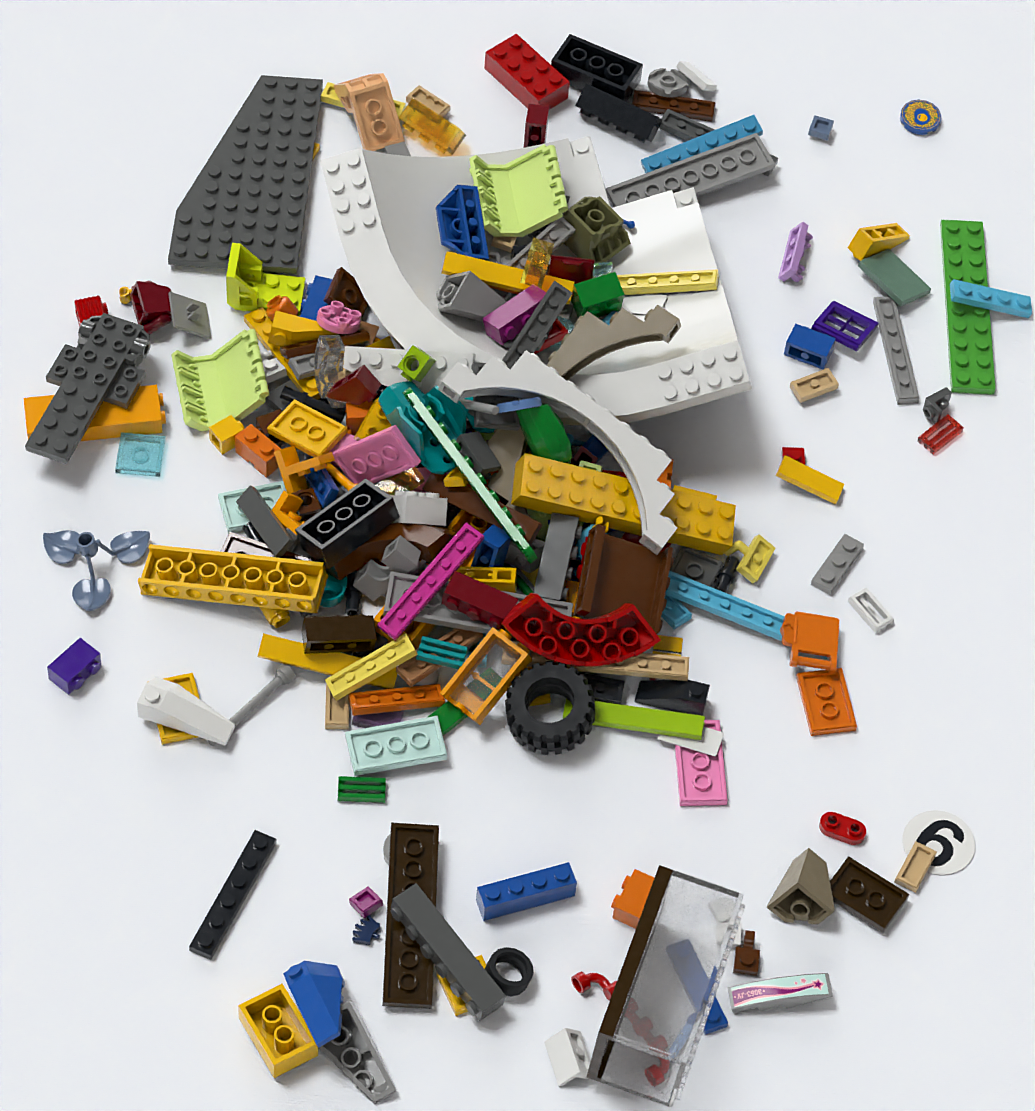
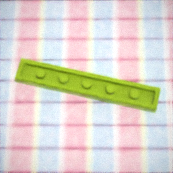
[563,699,705,740]

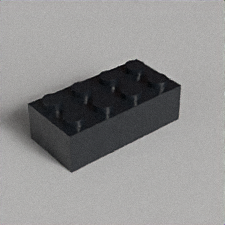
[551,34,643,102]
[295,478,400,569]

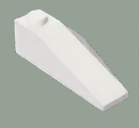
[137,677,235,746]

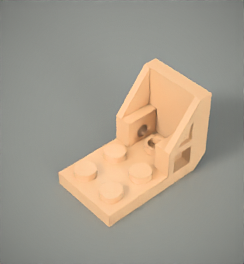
[333,73,405,151]

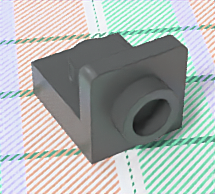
[923,387,952,425]

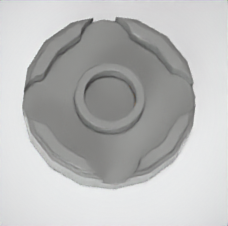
[647,68,688,97]

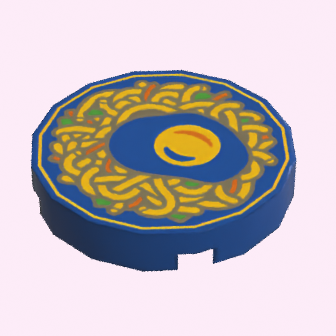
[900,99,941,135]

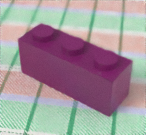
[482,284,546,346]

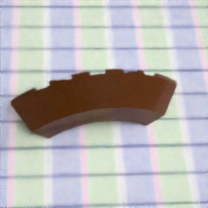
[311,523,457,580]

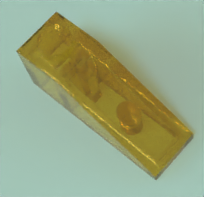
[520,238,554,289]

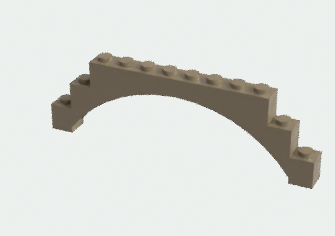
[486,304,681,518]

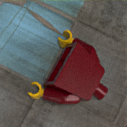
[119,280,172,335]

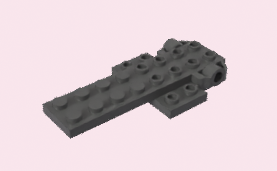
[25,313,151,464]

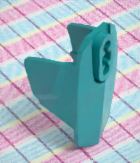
[378,381,466,475]

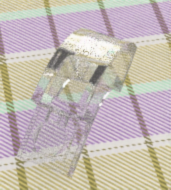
[314,335,346,408]

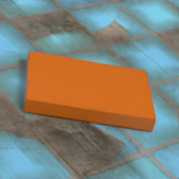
[796,668,857,736]

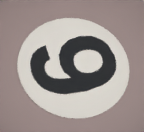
[902,810,975,875]

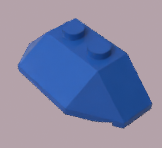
[436,185,489,261]

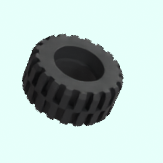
[505,661,595,755]

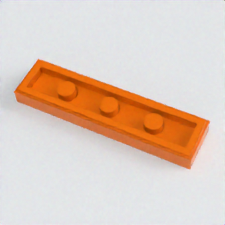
[348,684,445,716]

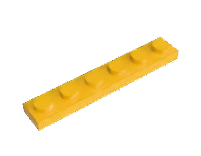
[244,307,329,400]

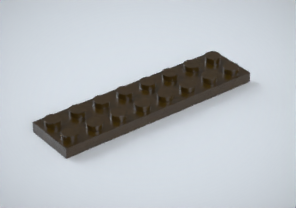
[382,822,439,1009]

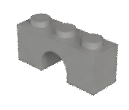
[353,535,421,601]

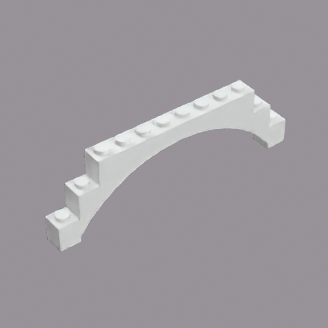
[438,350,678,555]

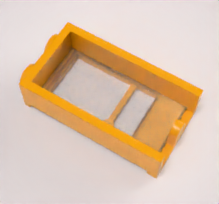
[440,627,532,725]

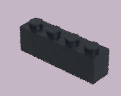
[575,83,662,143]

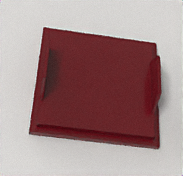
[549,255,595,297]

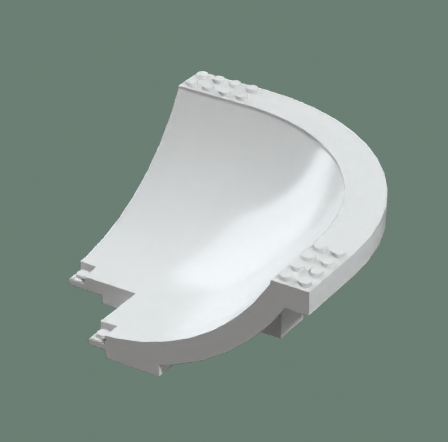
[320,136,752,425]

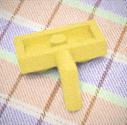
[724,534,776,584]

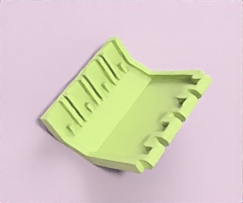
[469,144,568,237]
[171,329,269,431]

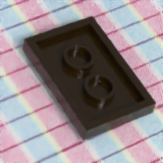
[830,856,910,933]

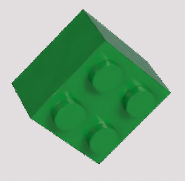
[571,272,624,318]

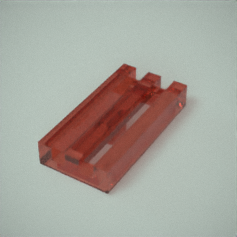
[917,414,964,455]

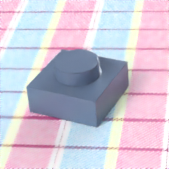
[808,115,834,141]

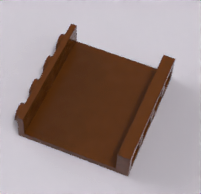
[573,524,674,634]

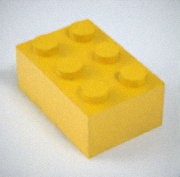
[238,983,318,1078]

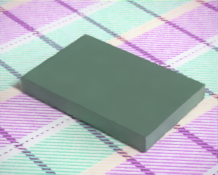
[858,249,931,307]

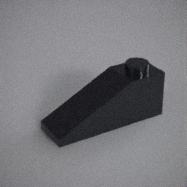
[634,680,710,716]

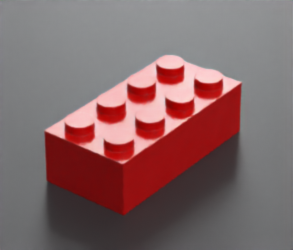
[484,33,570,110]

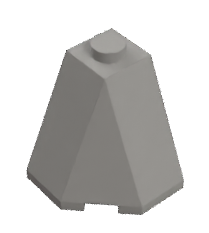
[436,271,507,322]

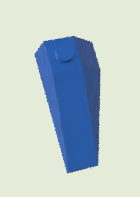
[283,961,345,1048]

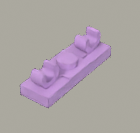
[778,222,813,282]

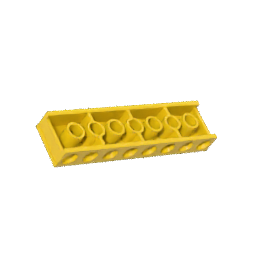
[138,544,328,614]

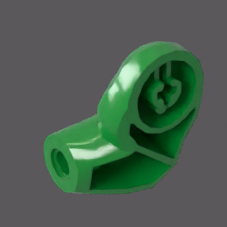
[515,404,572,464]

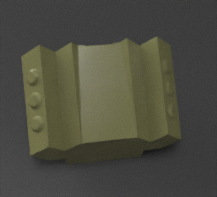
[563,196,631,270]

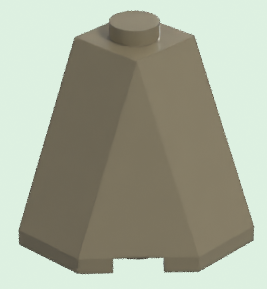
[767,848,835,925]

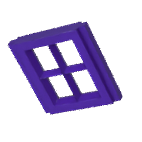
[811,301,879,352]

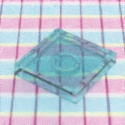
[115,433,166,477]

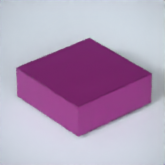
[349,886,383,918]

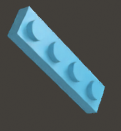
[950,279,1032,318]

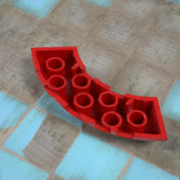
[501,593,661,667]

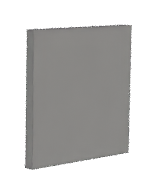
[168,292,211,339]

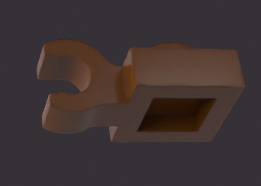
[733,930,760,976]

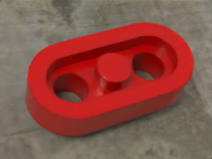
[819,812,866,845]

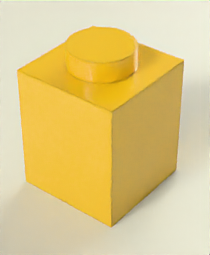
[209,415,245,455]

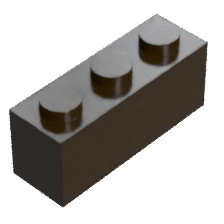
[301,614,376,654]

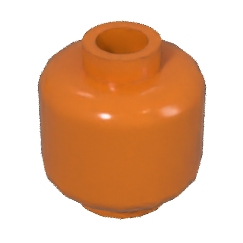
[266,295,298,322]

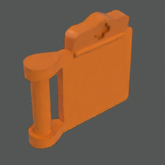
[780,611,840,674]

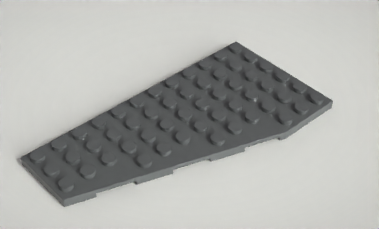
[168,75,323,274]

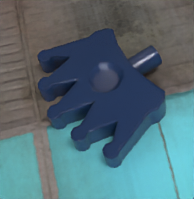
[352,915,381,945]

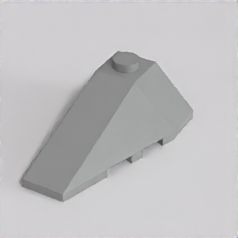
[318,1001,396,1102]

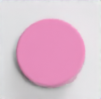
[316,301,361,334]

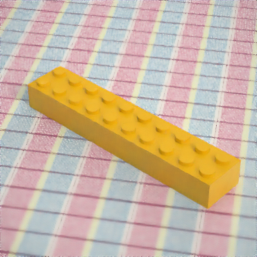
[511,453,736,555]

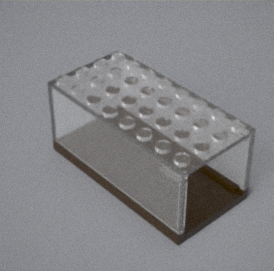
[586,865,746,1108]

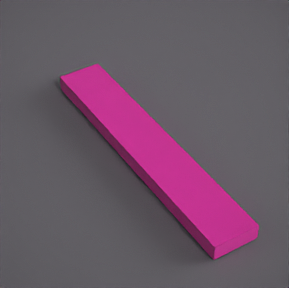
[377,522,484,641]

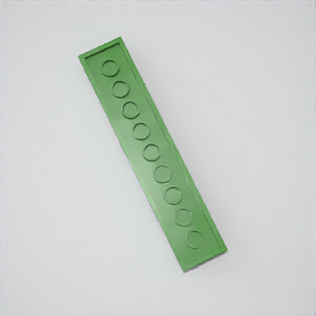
[940,219,995,394]

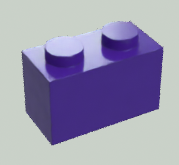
[47,637,102,695]

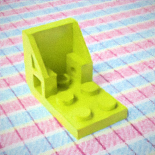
[226,243,305,316]

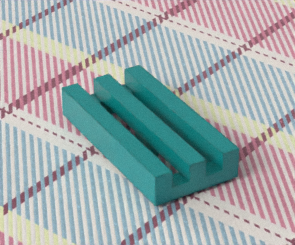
[416,636,468,670]

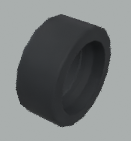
[485,947,534,997]

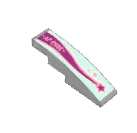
[728,973,833,1013]

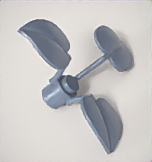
[43,530,150,611]

